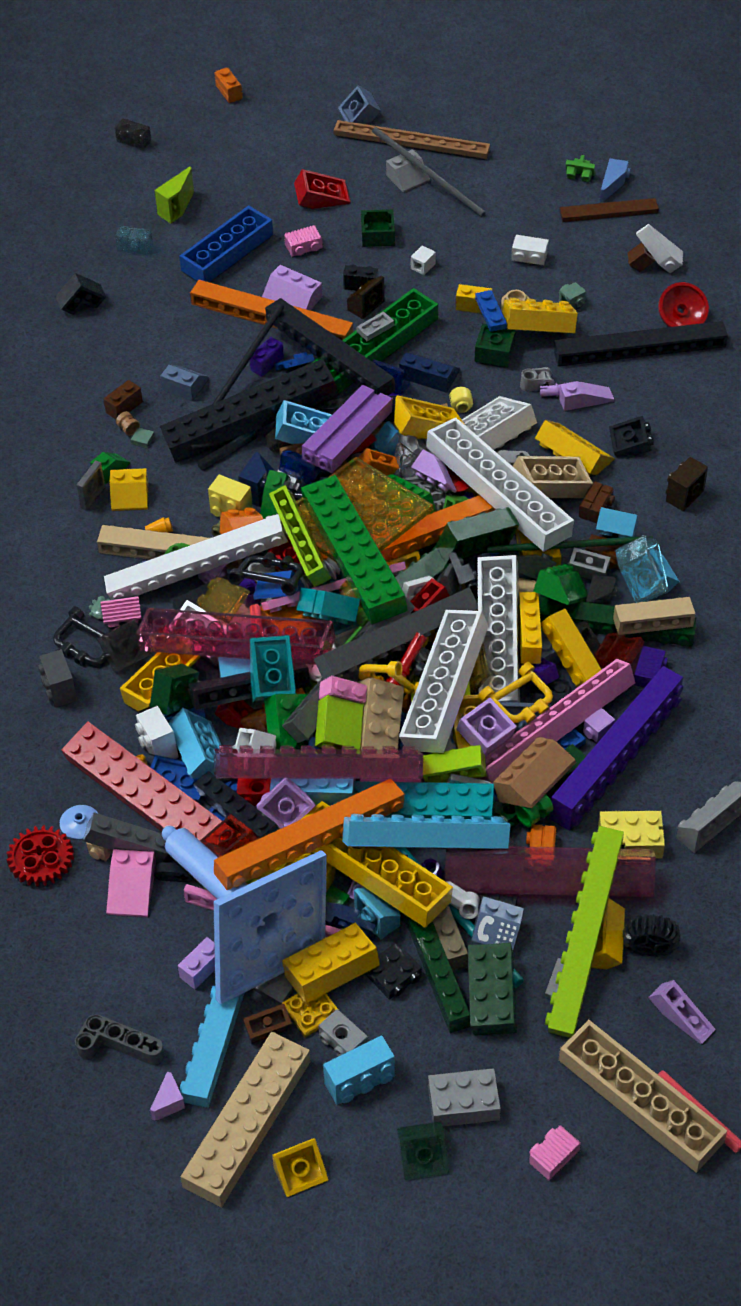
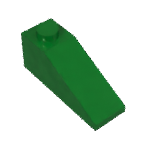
[260,470,291,519]

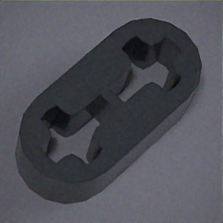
[154,863,193,883]

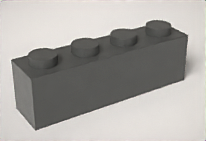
[83,812,168,864]

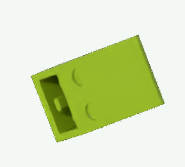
[155,167,194,223]

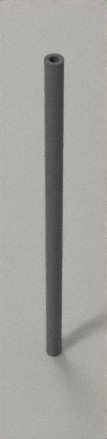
[372,127,485,217]

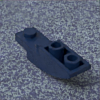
[325,902,376,942]

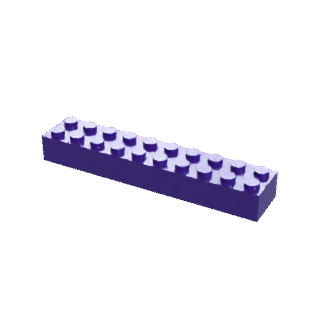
[550,666,684,831]

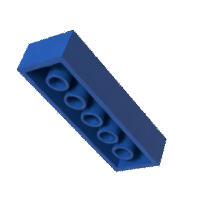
[179,205,273,282]

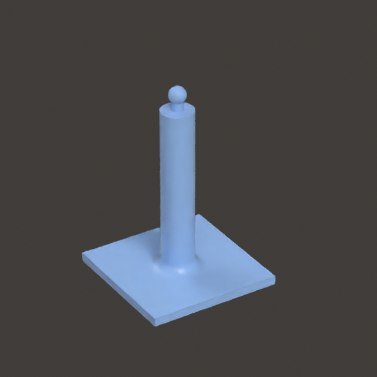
[162,826,327,1004]

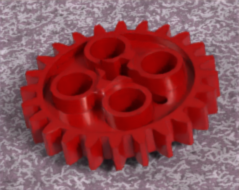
[7,825,74,887]

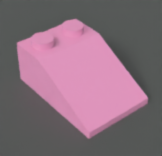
[106,849,156,917]

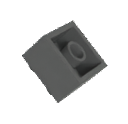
[38,649,77,708]

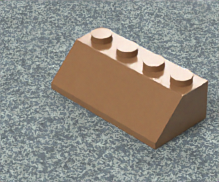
[493,737,576,808]

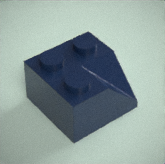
[238,452,275,507]

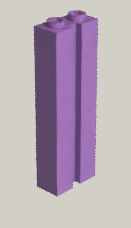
[302,385,393,473]

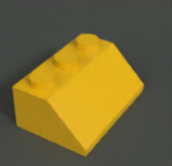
[577,898,625,969]

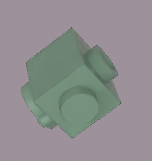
[559,282,586,309]

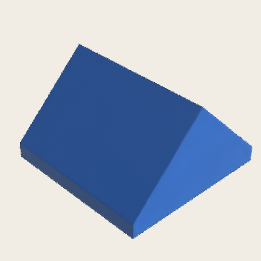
[253,570,305,600]

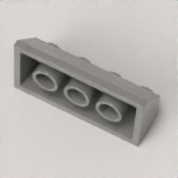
[676,781,741,853]

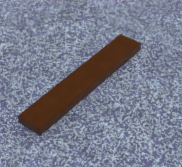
[559,198,659,222]

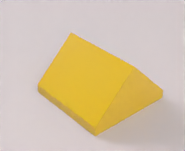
[272,1138,328,1197]

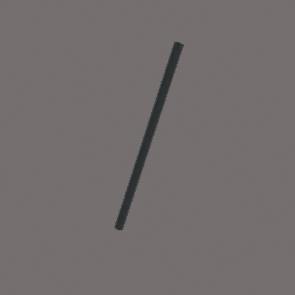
[213,303,285,404]

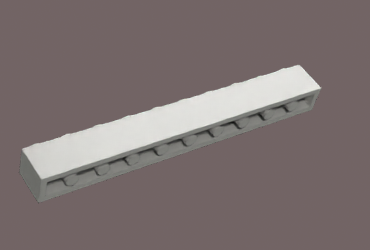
[104,514,288,600]

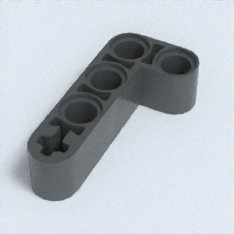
[75,1014,164,1065]

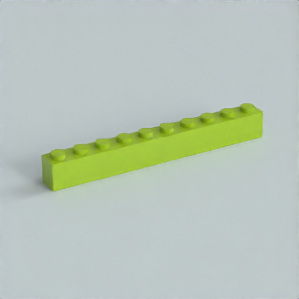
[545,826,624,1038]

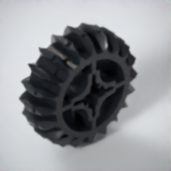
[623,914,681,957]

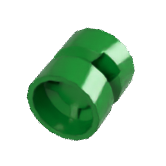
[515,794,553,827]

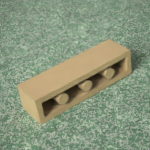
[613,597,695,635]

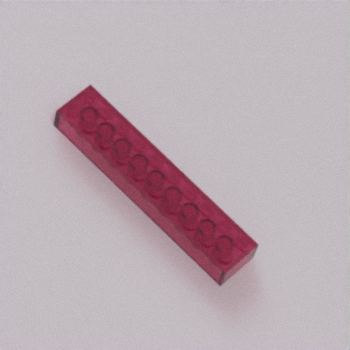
[136,608,336,664]
[214,745,423,779]
[445,846,656,897]

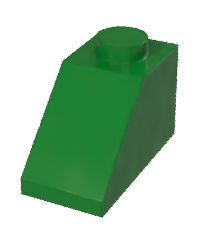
[90,452,130,485]

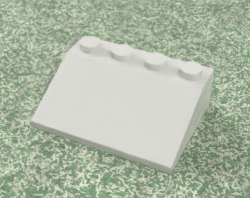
[462,396,537,450]

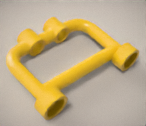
[359,661,419,695]
[478,662,553,724]

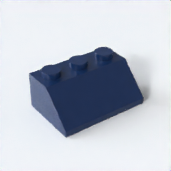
[399,352,460,393]

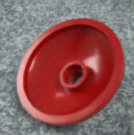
[658,282,709,327]

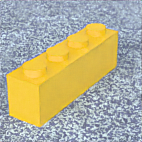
[519,592,542,664]
[541,609,602,688]

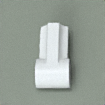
[447,881,480,919]

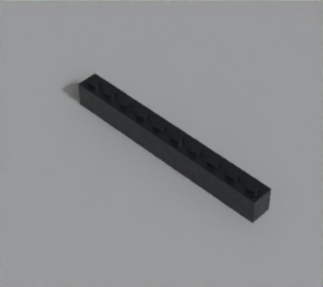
[265,298,396,396]
[554,321,728,367]

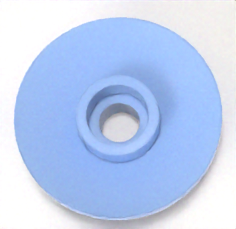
[60,805,98,840]

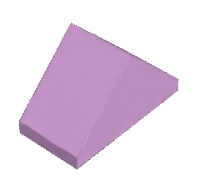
[150,1072,185,1121]

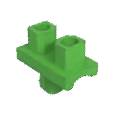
[566,155,595,182]

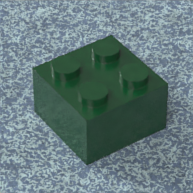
[149,664,199,715]

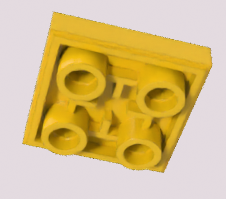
[282,993,338,1038]

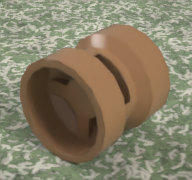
[116,411,140,436]

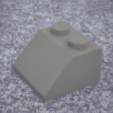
[386,149,430,193]

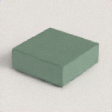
[131,428,154,448]

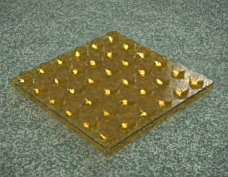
[296,457,434,563]

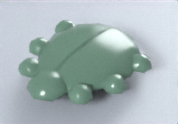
[89,596,111,619]

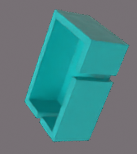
[297,588,360,624]

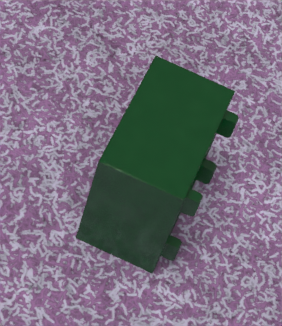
[361,209,395,247]
[475,323,516,367]

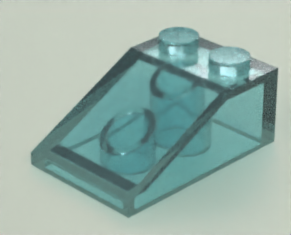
[615,535,669,603]

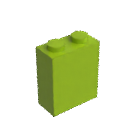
[315,695,363,756]

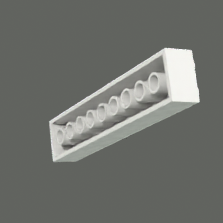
[426,417,574,552]

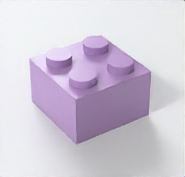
[456,698,517,757]

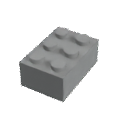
[428,1068,500,1127]

